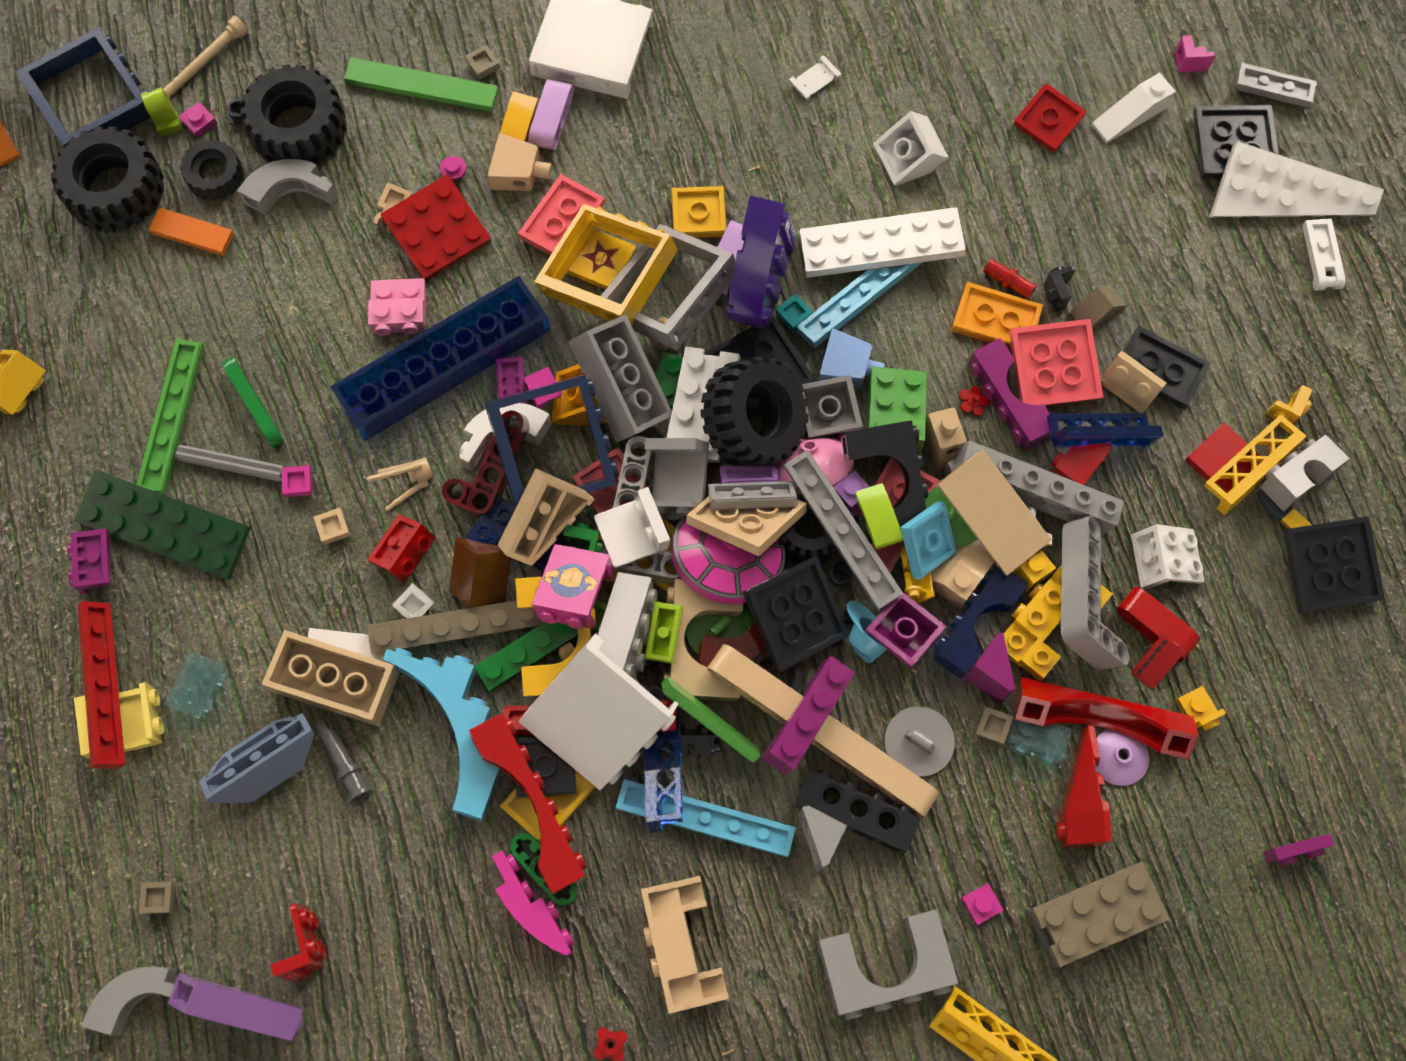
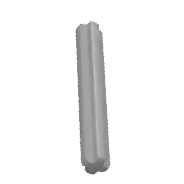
[175,445,283,481]

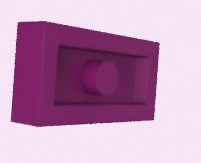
[1264,834,1335,866]

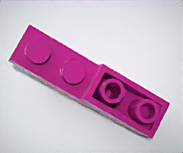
[492,850,574,957]

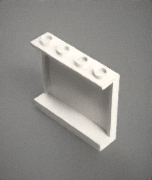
[529,0,653,99]
[518,634,678,790]

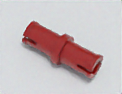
[983,258,1037,299]

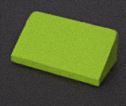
[644,601,684,664]

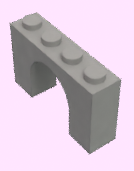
[817,909,958,1020]

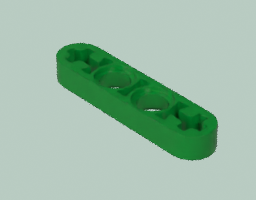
[221,356,284,448]

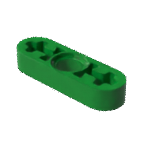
[510,833,578,907]

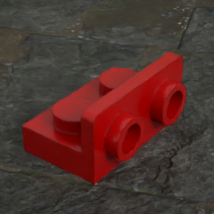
[367,514,435,583]

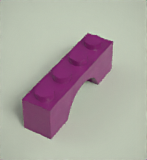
[968,338,1058,451]
[761,656,855,775]

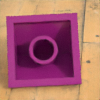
[964,633,1015,703]

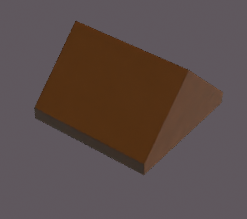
[449,537,511,608]

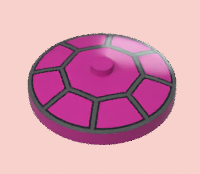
[671,515,785,604]

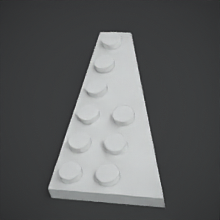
[1209,141,1384,218]

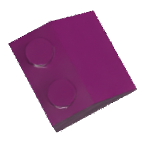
[865,592,946,668]

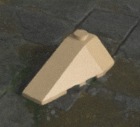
[931,539,994,609]

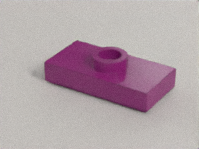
[496,357,527,404]

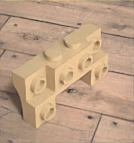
[641,876,729,1014]

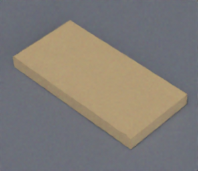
[936,449,1052,575]

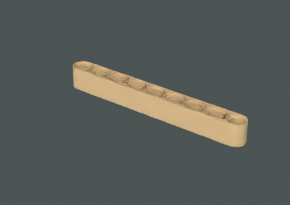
[707,644,939,819]

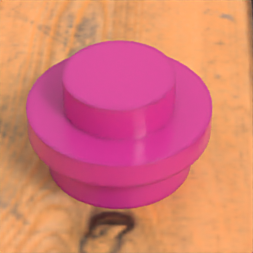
[440,156,466,182]

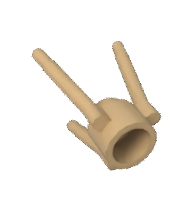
[366,457,433,512]

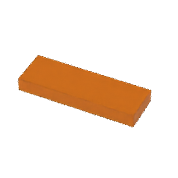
[148,207,235,256]

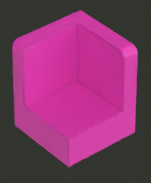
[1174,35,1215,73]
[523,367,562,411]

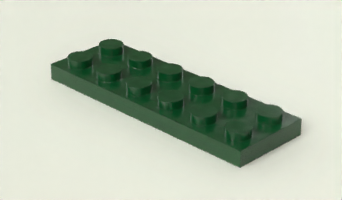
[74,470,251,580]

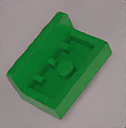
[563,523,604,554]

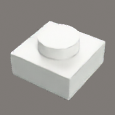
[392,583,434,618]

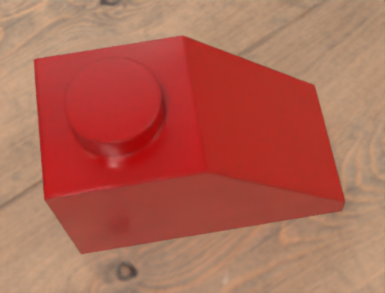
[1050,443,1114,485]

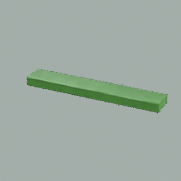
[344,57,499,112]
[136,339,205,495]

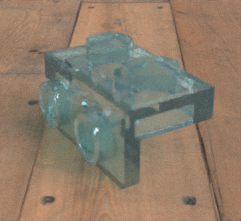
[163,651,227,719]

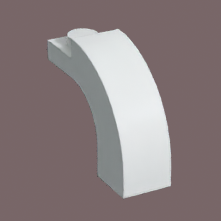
[459,403,552,472]

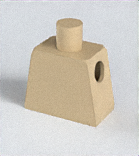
[487,133,552,191]
[925,408,967,471]

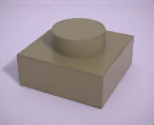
[465,44,500,80]
[976,707,1014,746]
[139,881,175,914]

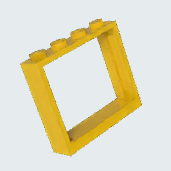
[534,204,678,326]

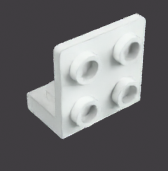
[594,487,670,568]
[1131,524,1204,589]

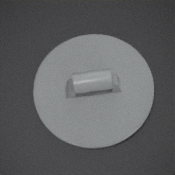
[885,707,955,777]

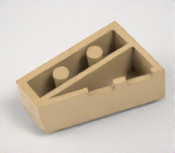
[498,469,595,566]

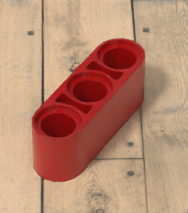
[1116,587,1201,662]

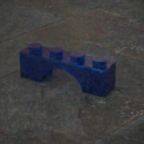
[933,567,1029,679]

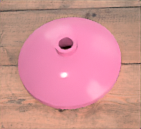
[771,436,854,494]

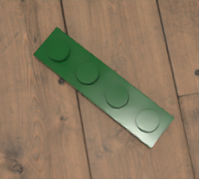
[474,622,578,692]

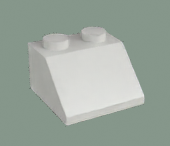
[873,111,949,186]

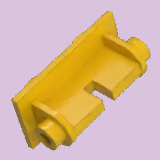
[899,546,935,604]

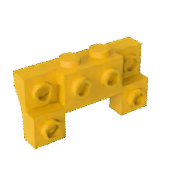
[1004,565,1113,681]

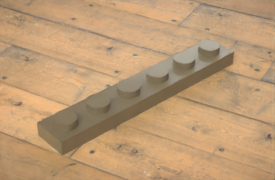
[367,600,543,654]

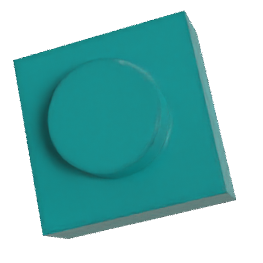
[775,293,813,332]

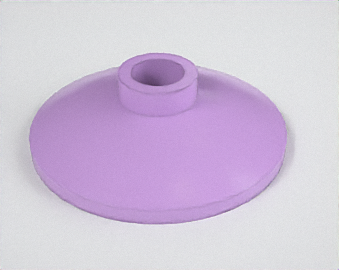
[1096,729,1149,786]

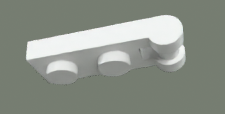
[1302,219,1346,291]

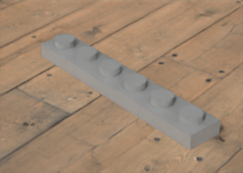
[784,450,903,610]

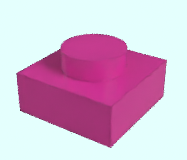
[178,102,218,138]
[282,465,313,498]
[960,884,1004,926]

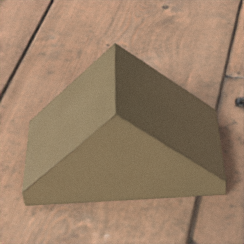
[1068,285,1127,329]

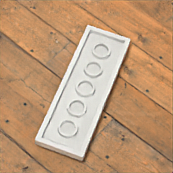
[800,207,966,278]

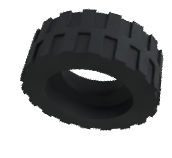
[180,139,244,201]

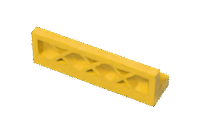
[1204,415,1306,516]
[929,986,1058,1061]

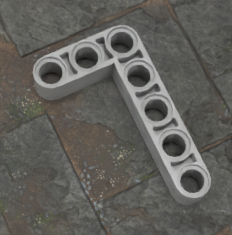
[604,436,682,585]
[1061,516,1129,671]

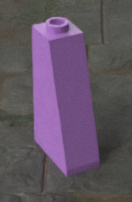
[168,972,303,1041]

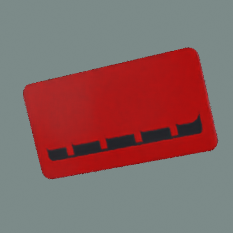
[1131,635,1185,689]

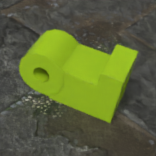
[141,87,183,137]

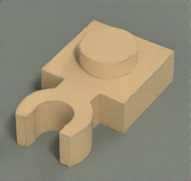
[374,182,412,233]

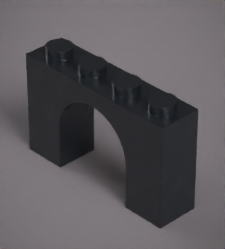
[840,420,928,544]

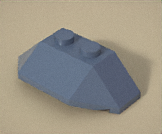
[199,713,314,803]

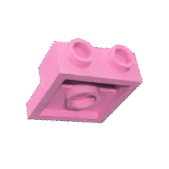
[368,278,426,336]

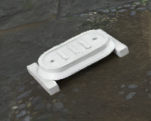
[789,55,841,100]

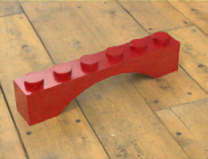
[1014,677,1198,760]
[469,713,587,895]

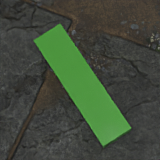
[661,676,761,762]

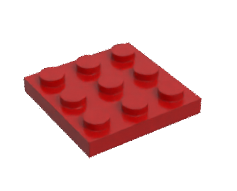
[380,174,491,281]

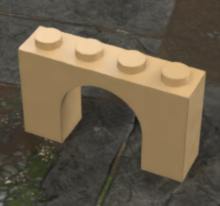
[662,579,743,702]

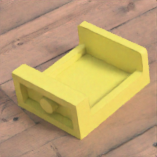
[74,682,164,759]

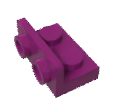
[67,528,112,594]

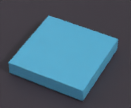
[901,501,957,579]

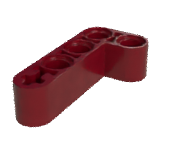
[442,410,530,515]

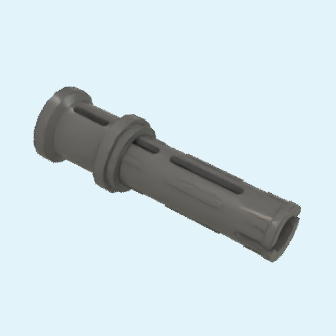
[313,717,373,804]

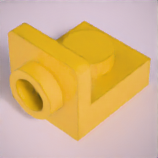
[1175,686,1226,731]

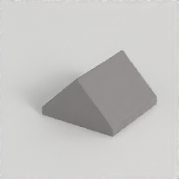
[798,806,847,872]

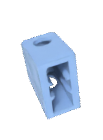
[818,328,885,389]

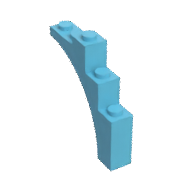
[383,648,501,822]

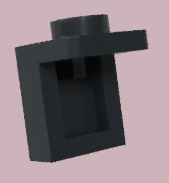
[1043,266,1075,312]

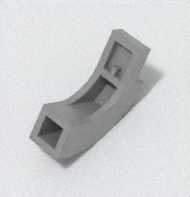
[237,159,338,215]
[81,967,178,1035]

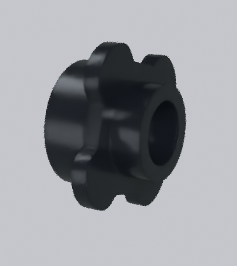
[227,99,243,125]

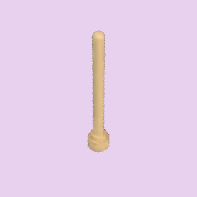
[164,15,249,98]

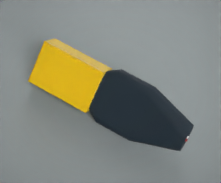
[1256,488,1312,529]

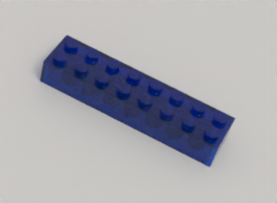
[330,276,550,441]

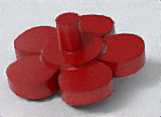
[959,386,989,416]

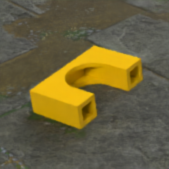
[515,577,596,696]

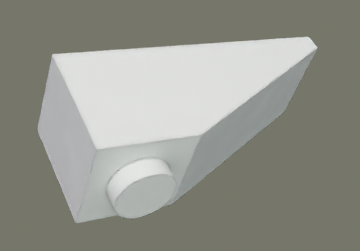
[1091,73,1176,144]

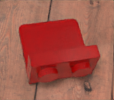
[270,903,327,983]

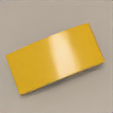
[500,92,538,142]

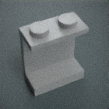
[645,438,709,515]

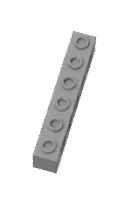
[951,440,1124,535]

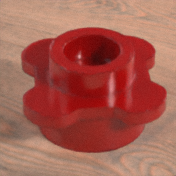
[594,1028,627,1061]

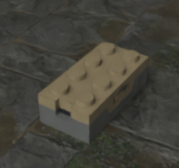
[1026,861,1170,968]

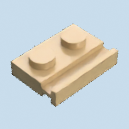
[1101,351,1166,414]

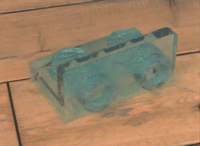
[1005,713,1072,765]

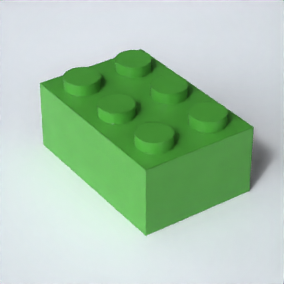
[866,367,927,454]

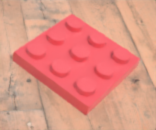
[1009,319,1104,407]

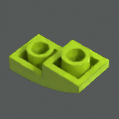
[855,483,903,549]

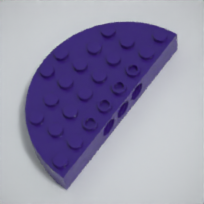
[728,195,796,329]

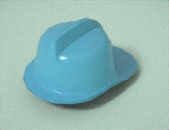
[847,601,887,663]

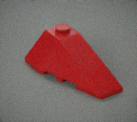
[1055,726,1112,848]

